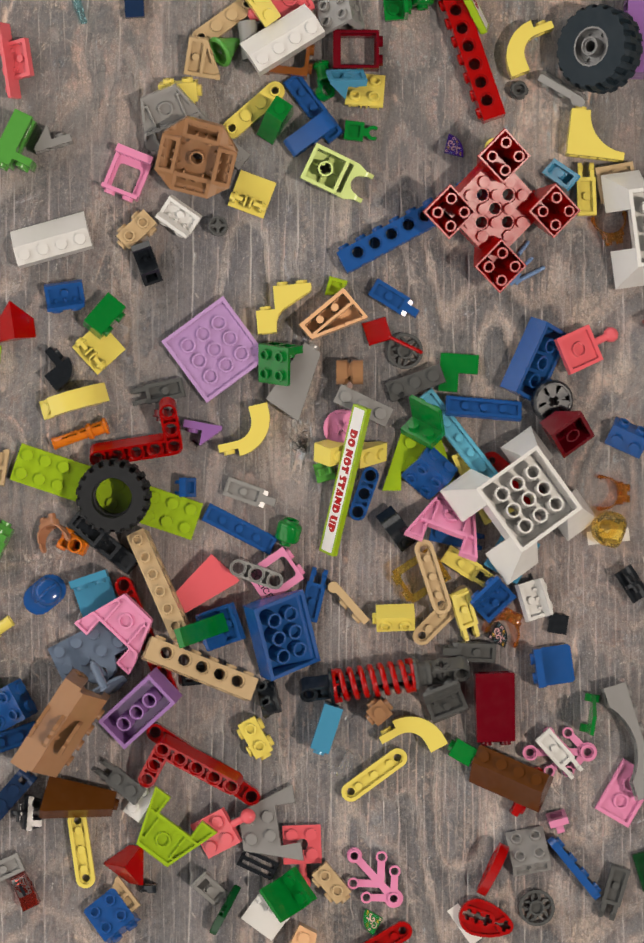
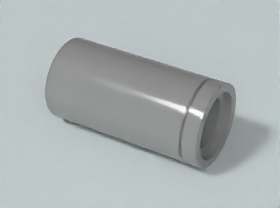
[238,20,258,62]

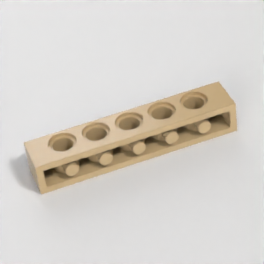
[126,528,190,642]
[141,635,259,701]

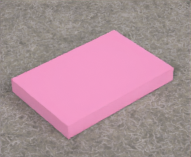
[594,758,644,828]

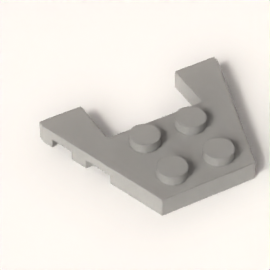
[140,83,211,156]
[238,785,304,861]

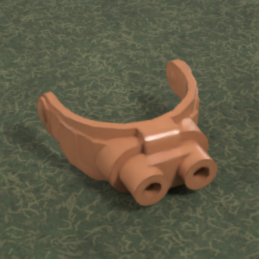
[37,513,71,553]

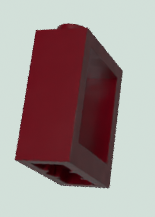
[333,30,383,72]

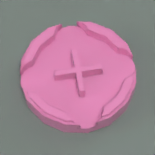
[323,409,351,443]

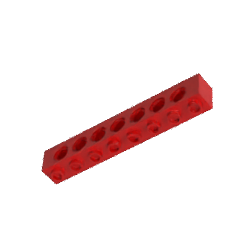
[438,0,506,124]

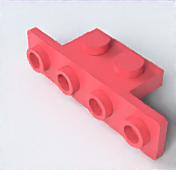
[0,22,34,99]

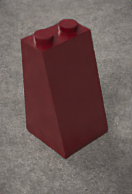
[473,671,516,746]

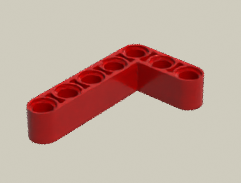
[89,397,183,465]
[138,734,244,795]

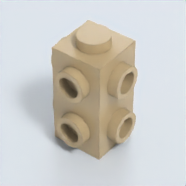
[116,209,158,252]
[311,860,351,904]

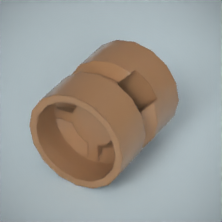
[336,360,363,385]

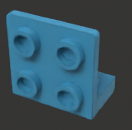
[69,569,117,617]

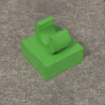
[313,463,336,483]

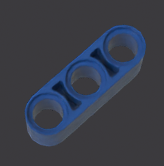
[283,110,338,158]
[349,467,379,521]

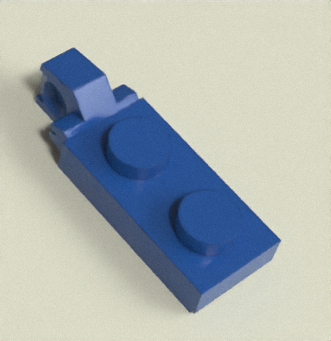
[368,279,419,318]

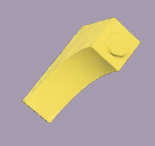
[565,106,625,163]

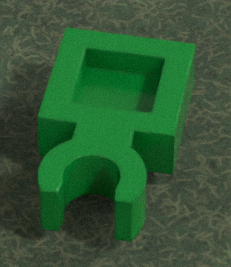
[343,120,378,142]

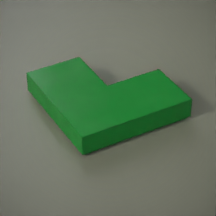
[438,353,479,392]

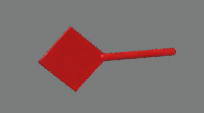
[362,317,423,354]

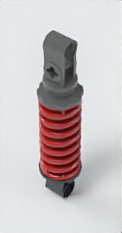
[299,656,471,705]

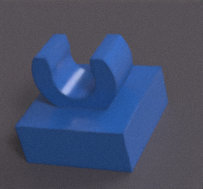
[175,478,196,497]

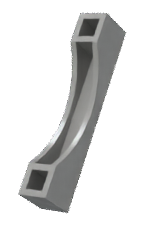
[600,682,644,801]

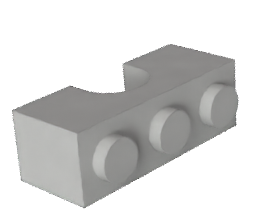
[333,384,393,428]

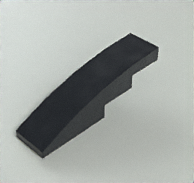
[67,510,138,575]

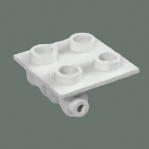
[241,892,289,941]

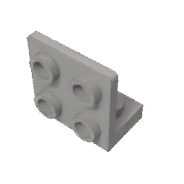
[316,0,365,35]
[505,826,551,877]

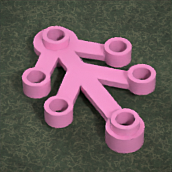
[522,727,597,777]
[347,847,403,908]

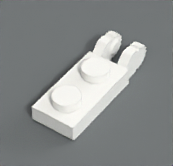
[535,728,583,780]

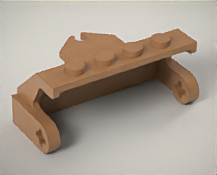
[10,669,111,778]

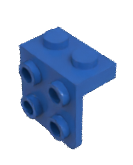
[401,447,458,500]
[470,576,517,624]
[195,602,246,651]
[529,644,575,688]
[0,678,38,732]
[84,888,141,943]

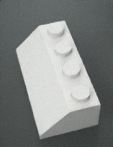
[240,4,325,76]
[10,211,94,269]

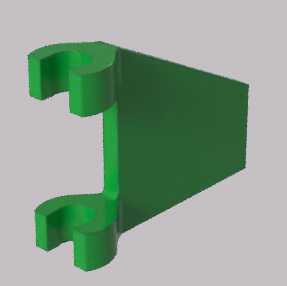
[579,693,601,736]

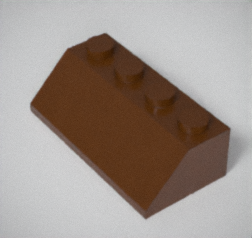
[469,745,554,813]

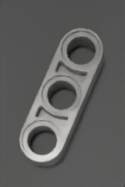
[229,559,284,590]

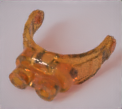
[591,211,627,247]
[596,475,630,511]
[485,607,523,648]

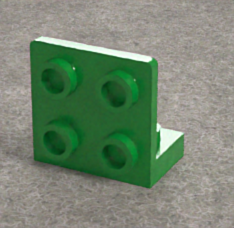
[383,0,412,22]
[258,341,303,386]
[400,395,445,450]
[259,866,317,923]

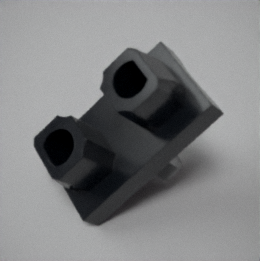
[614,564,644,604]
[256,681,282,719]
[11,794,43,831]

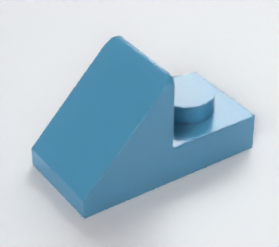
[326,69,368,99]
[542,158,580,192]

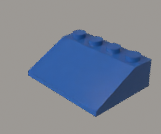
[243,589,321,681]

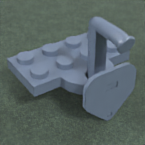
[48,622,128,695]

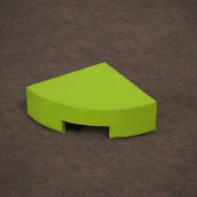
[325,276,348,296]

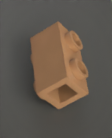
[365,697,393,726]

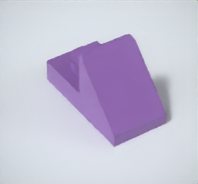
[183,419,223,446]

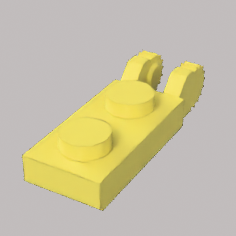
[576,163,597,216]
[440,545,495,588]
[449,588,480,642]

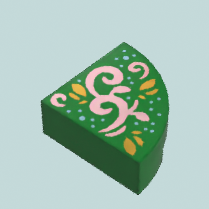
[363,908,383,935]

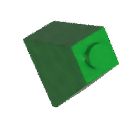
[257,96,294,145]

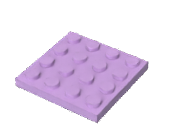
[161,296,259,403]

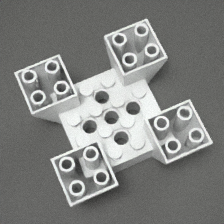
[600,170,644,290]
[440,426,598,585]

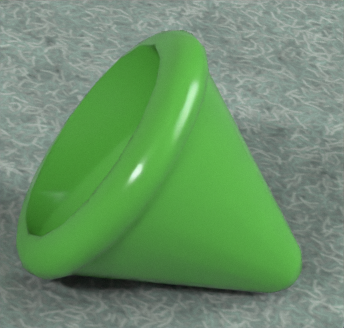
[209,37,240,67]

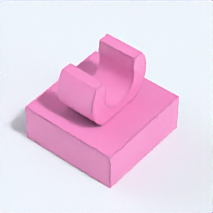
[546,809,569,834]

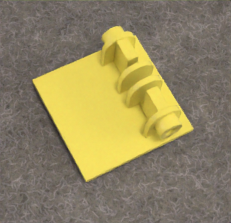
[345,74,386,110]
[227,170,277,219]
[72,331,126,375]

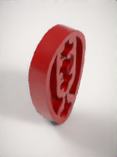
[476,842,509,896]
[458,898,514,938]

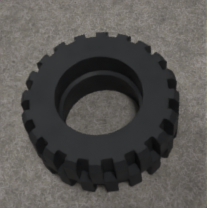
[76,458,152,534]

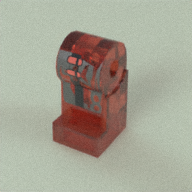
[10,871,41,912]

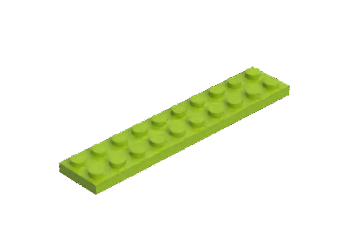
[9,443,203,540]

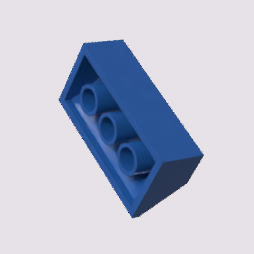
[500,317,567,401]

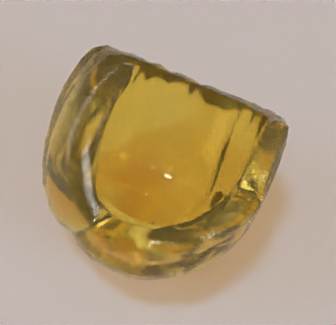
[590,511,627,548]

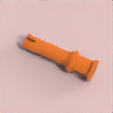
[51,417,110,450]

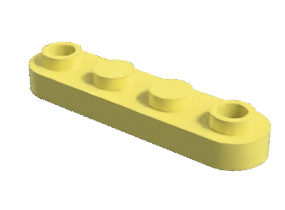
[223,81,285,139]
[341,748,407,802]
[67,817,96,888]

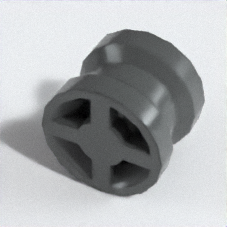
[208,216,228,237]

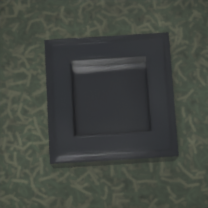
[547,614,569,635]

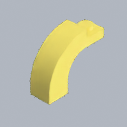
[505,20,554,80]
[39,382,110,420]
[218,402,270,457]
[378,715,448,753]

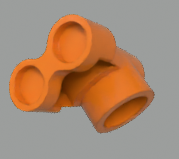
[56,527,90,556]

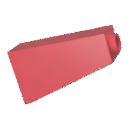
[176,554,240,613]

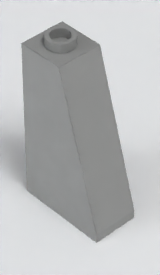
[266,342,321,422]

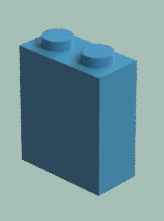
[310,701,343,756]

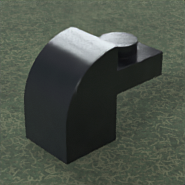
[131,240,163,287]
[45,347,74,392]
[376,506,417,552]

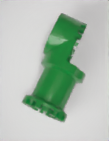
[313,60,335,102]

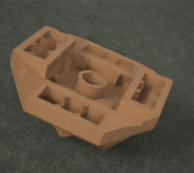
[154,116,238,199]

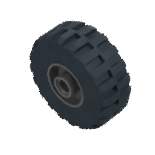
[556,4,643,94]

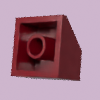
[540,411,595,458]

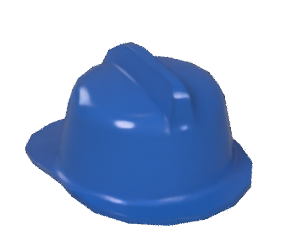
[23,574,66,615]

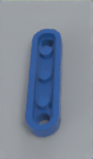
[547,836,602,901]

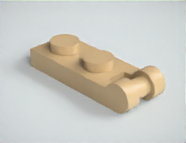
[328,581,370,624]

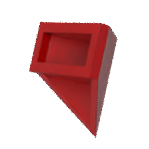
[0,300,37,343]
[102,844,144,885]

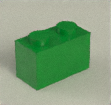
[83,292,126,339]

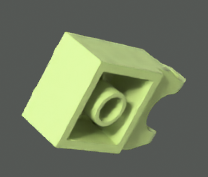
[300,143,374,203]

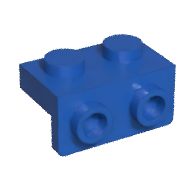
[44,279,86,314]
[604,417,644,459]

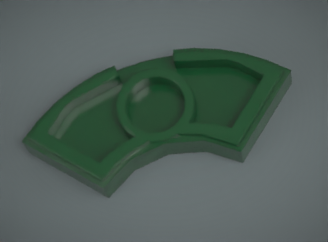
[209,884,241,935]

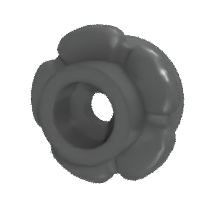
[510,81,529,100]

